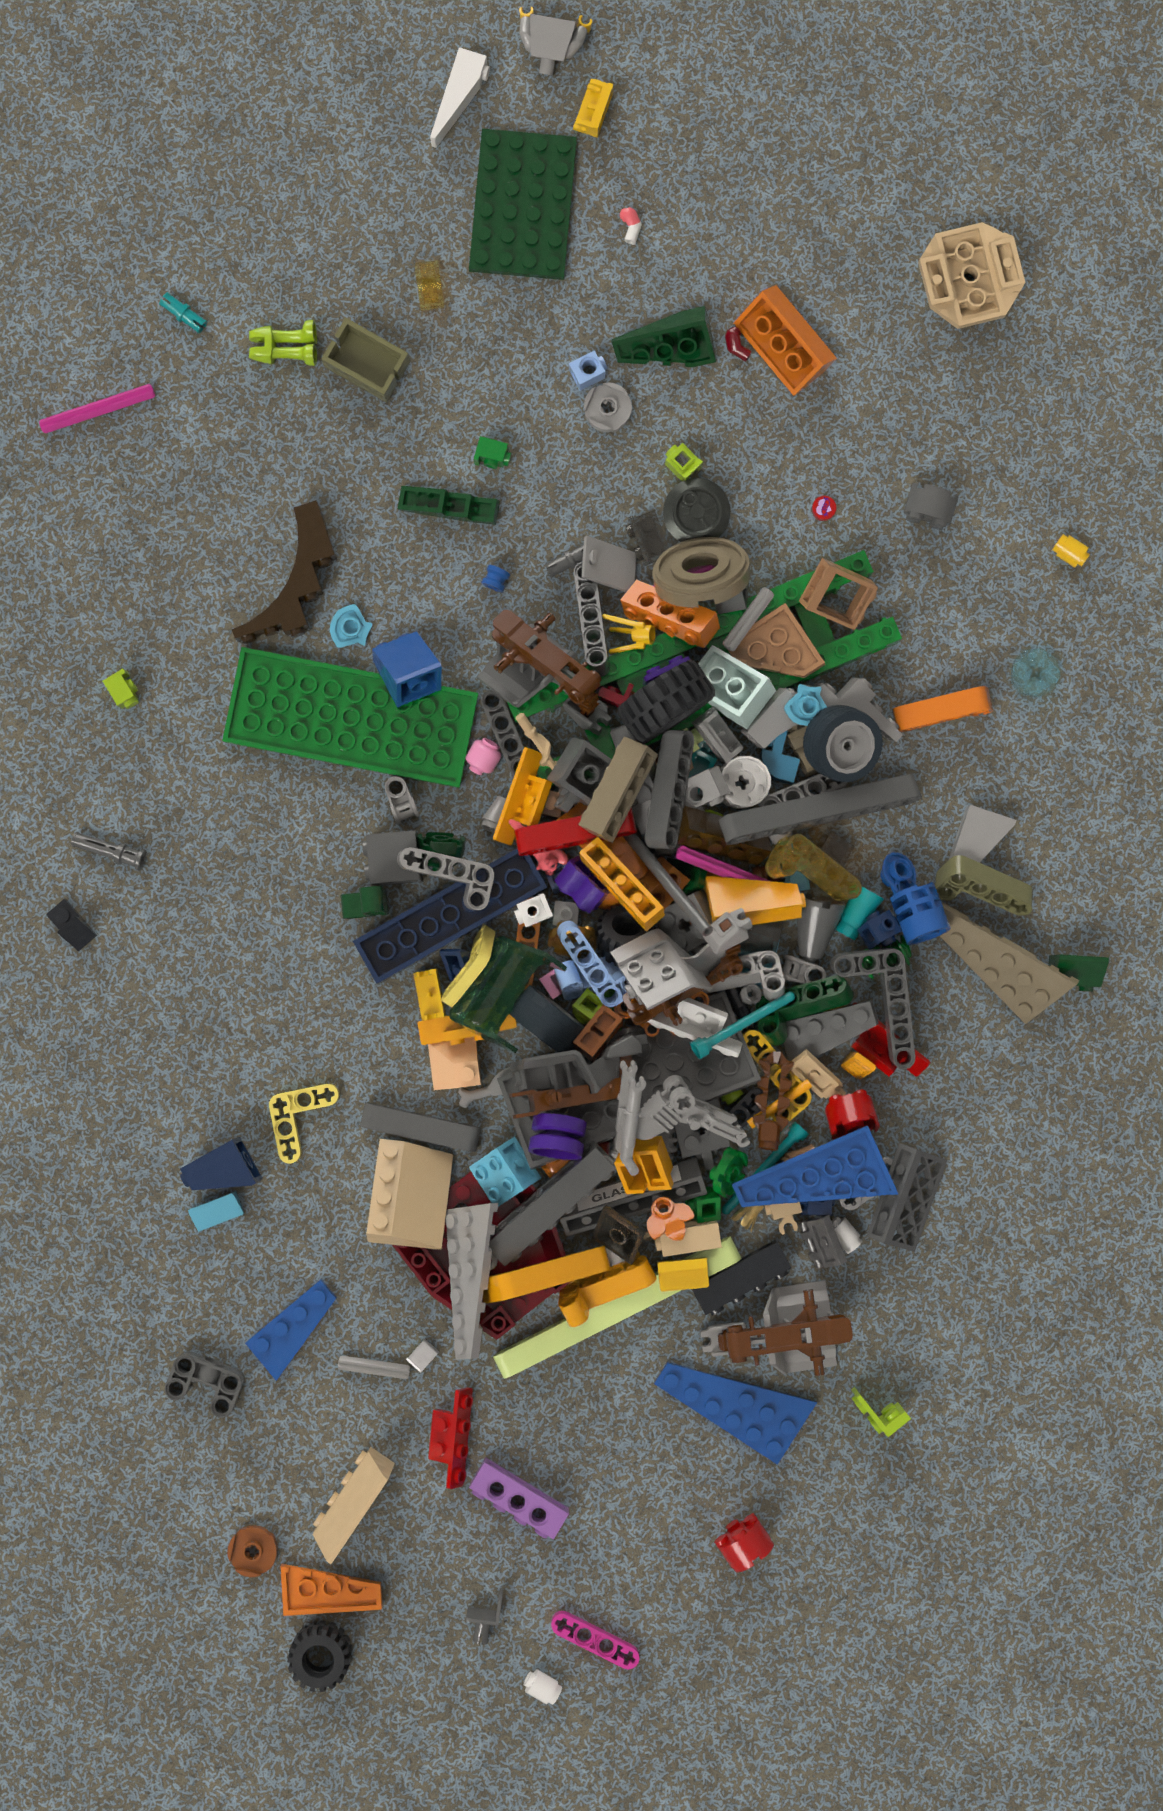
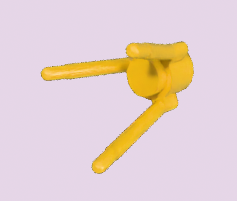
[602,614,656,654]

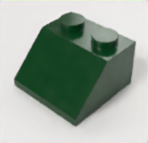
[1048,954,1109,992]

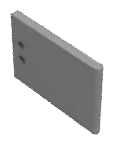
[582,536,637,592]

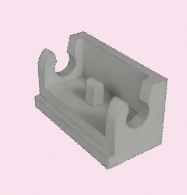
[692,706,743,764]

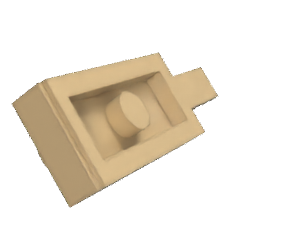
[791,1049,846,1099]

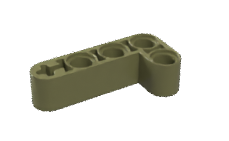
[935,855,1033,916]

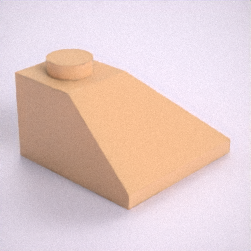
[428,1036,482,1090]

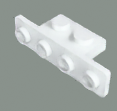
[647,998,742,1057]

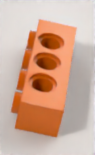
[620,580,720,648]

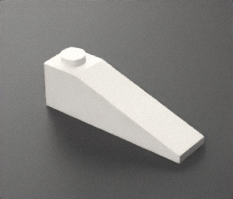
[430,48,490,148]

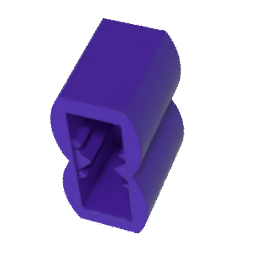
[554,855,610,913]

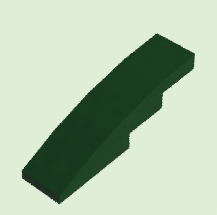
[397,486,500,525]

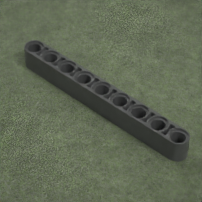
[718,774,922,845]

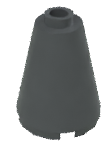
[797,893,845,962]

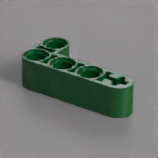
[340,886,389,919]
[756,975,854,1046]

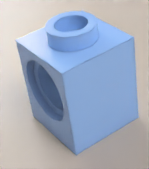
[569,350,607,391]

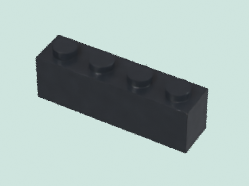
[692,1239,792,1316]

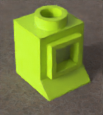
[665,443,703,481]

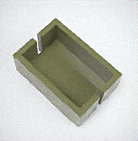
[321,317,411,403]

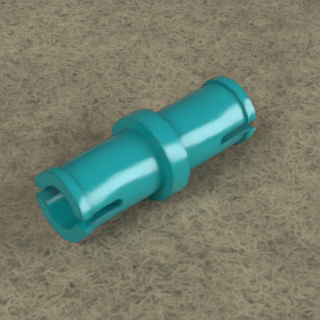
[159,292,207,334]

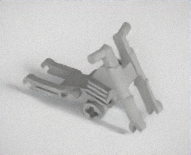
[613,1060,750,1176]

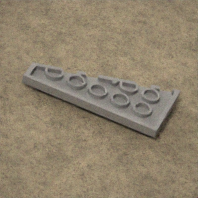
[445,1203,498,1360]

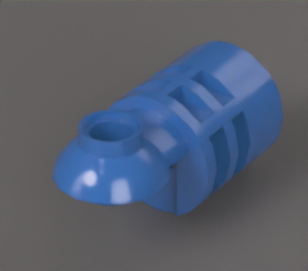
[880,852,951,945]

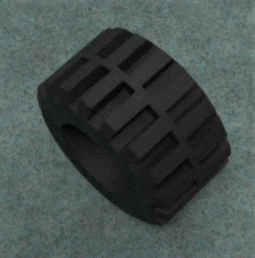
[597,904,658,967]
[287,1620,353,1692]

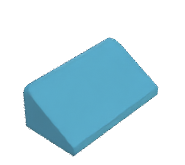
[188,1191,244,1232]

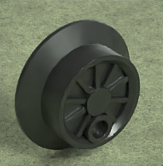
[663,478,730,542]

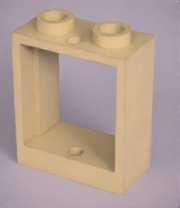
[655,1220,722,1257]

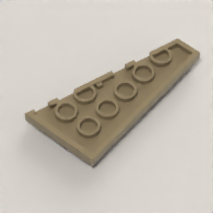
[940,902,1079,1024]

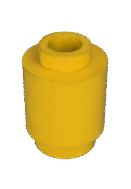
[1052,534,1090,568]

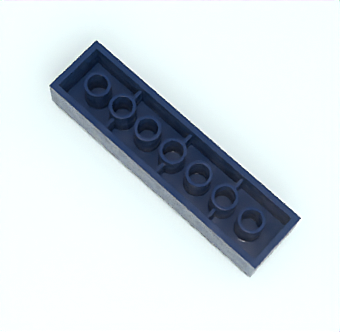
[353,848,548,984]

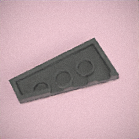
[784,1000,879,1061]

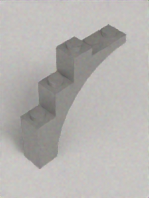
[741,678,903,749]

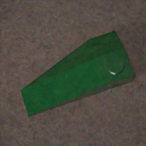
[611,306,716,367]

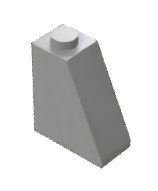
[948,805,1016,863]

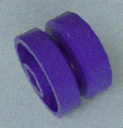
[528,1113,587,1160]

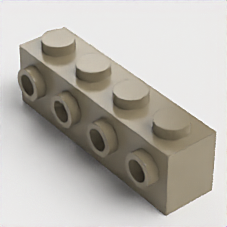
[578,737,658,843]

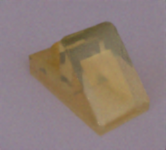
[415,260,444,311]

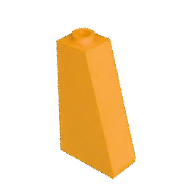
[705,876,806,925]

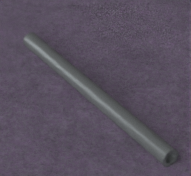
[624,833,713,936]

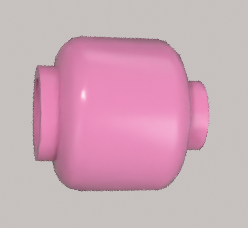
[466,738,501,775]

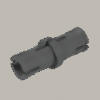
[545,544,584,578]

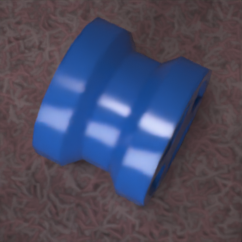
[481,565,510,593]

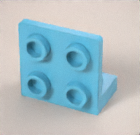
[469,1136,541,1206]

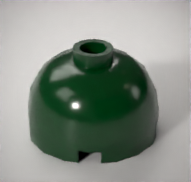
[417,832,466,871]

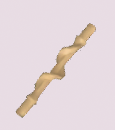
[516,713,580,807]

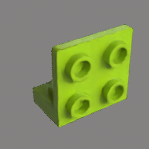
[851,1387,911,1437]

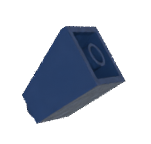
[180,1137,263,1190]

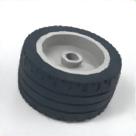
[803,705,883,782]
[509,985,585,1053]

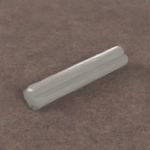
[723,587,774,651]
[338,1356,410,1379]

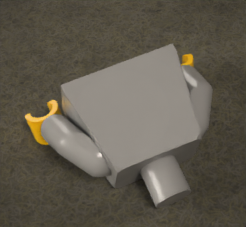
[519,7,592,76]

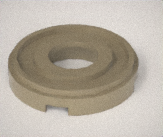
[652,537,751,608]

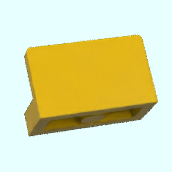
[657,1257,709,1292]

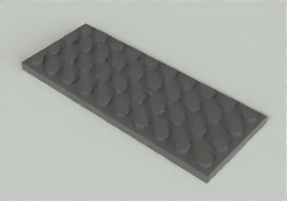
[497,991,761,1170]

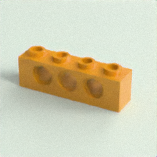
[579,837,665,931]

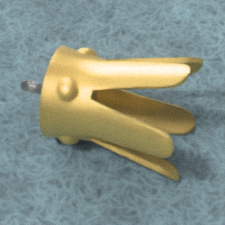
[731,1206,764,1233]

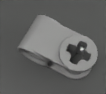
[385,776,420,825]
[782,954,826,984]

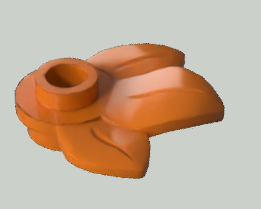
[647,1197,694,1241]

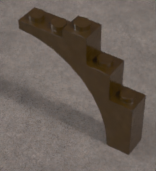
[232,500,337,644]

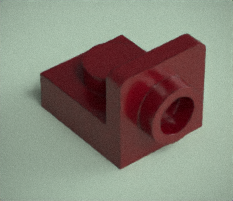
[597,683,636,708]

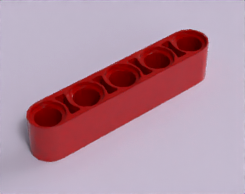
[514,808,637,856]

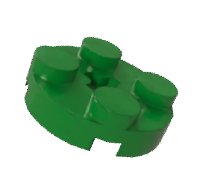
[709,1147,748,1197]

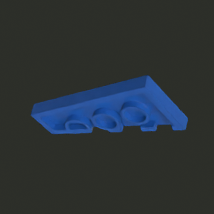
[245,1279,337,1381]

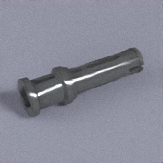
[71,832,147,871]

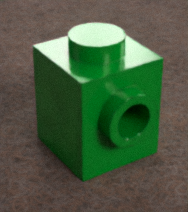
[685,1186,721,1223]

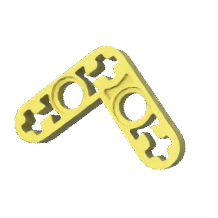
[441,925,496,1007]
[269,1084,340,1164]

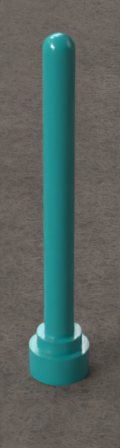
[690,992,795,1059]
[721,1121,809,1215]

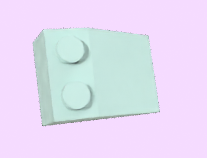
[698,645,776,729]

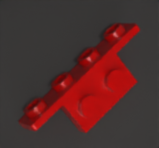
[851,1002,931,1077]
[428,1387,473,1489]

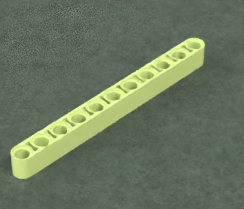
[493,1236,742,1379]

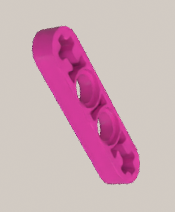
[551,1611,639,1670]

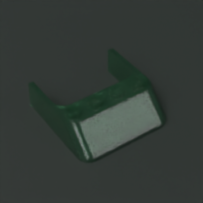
[449,936,567,1054]

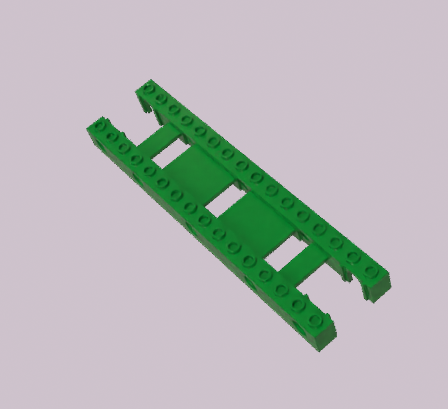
[507,550,902,789]

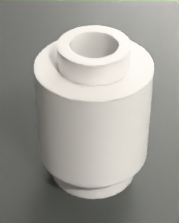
[831,1217,862,1254]
[523,1669,562,1705]

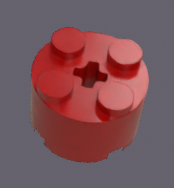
[825,1089,880,1140]
[714,1513,774,1573]

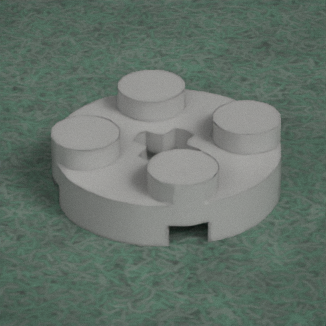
[584,382,632,433]

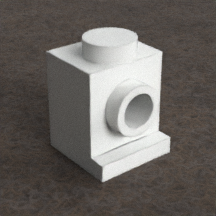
[514,893,553,928]

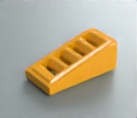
[841,1051,876,1080]

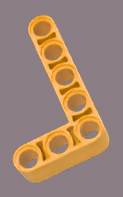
[482,1245,611,1303]

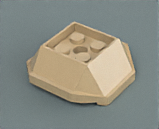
[918,222,1026,329]

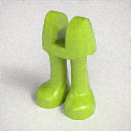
[249,320,317,366]

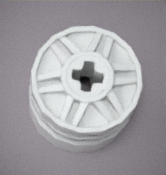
[720,756,771,809]

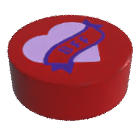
[812,496,836,521]

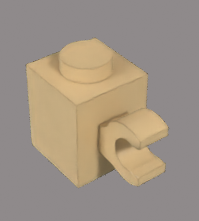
[764,1202,802,1235]

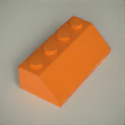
[734,285,837,396]

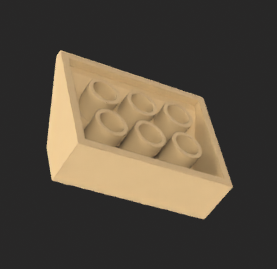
[366,1139,453,1250]
[313,1447,395,1564]

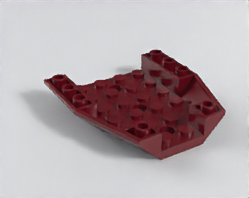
[392,1171,572,1340]

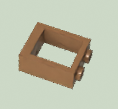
[799,558,878,630]

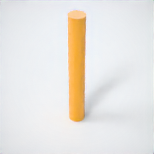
[747,1079,812,1129]

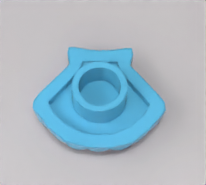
[330,604,373,648]
[784,684,827,726]

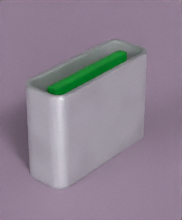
[406,1339,439,1373]

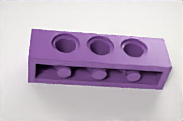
[469,1457,569,1540]

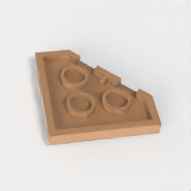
[727,603,826,678]

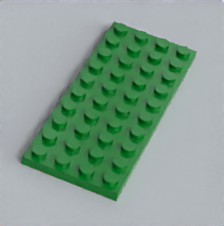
[222,647,479,788]

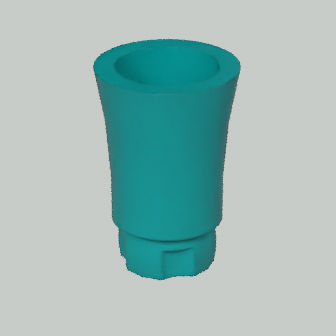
[836,883,884,940]

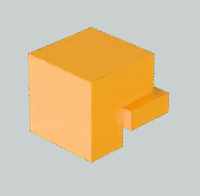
[614,1136,674,1194]

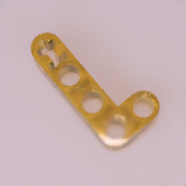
[765,834,862,901]

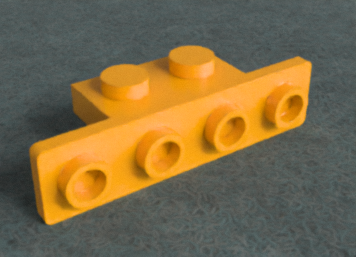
[493,747,552,846]
[417,1004,517,1045]

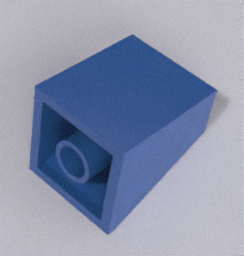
[372,631,442,707]

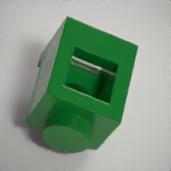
[474,436,512,469]

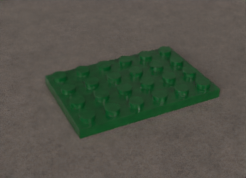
[469,128,577,280]

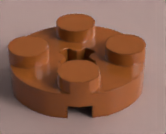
[227,1525,278,1577]

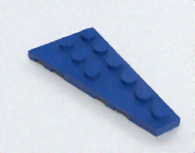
[732,1125,898,1207]
[654,1362,817,1465]

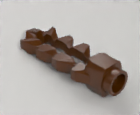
[753,1051,794,1151]

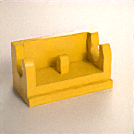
[573,79,613,138]
[413,969,446,1021]

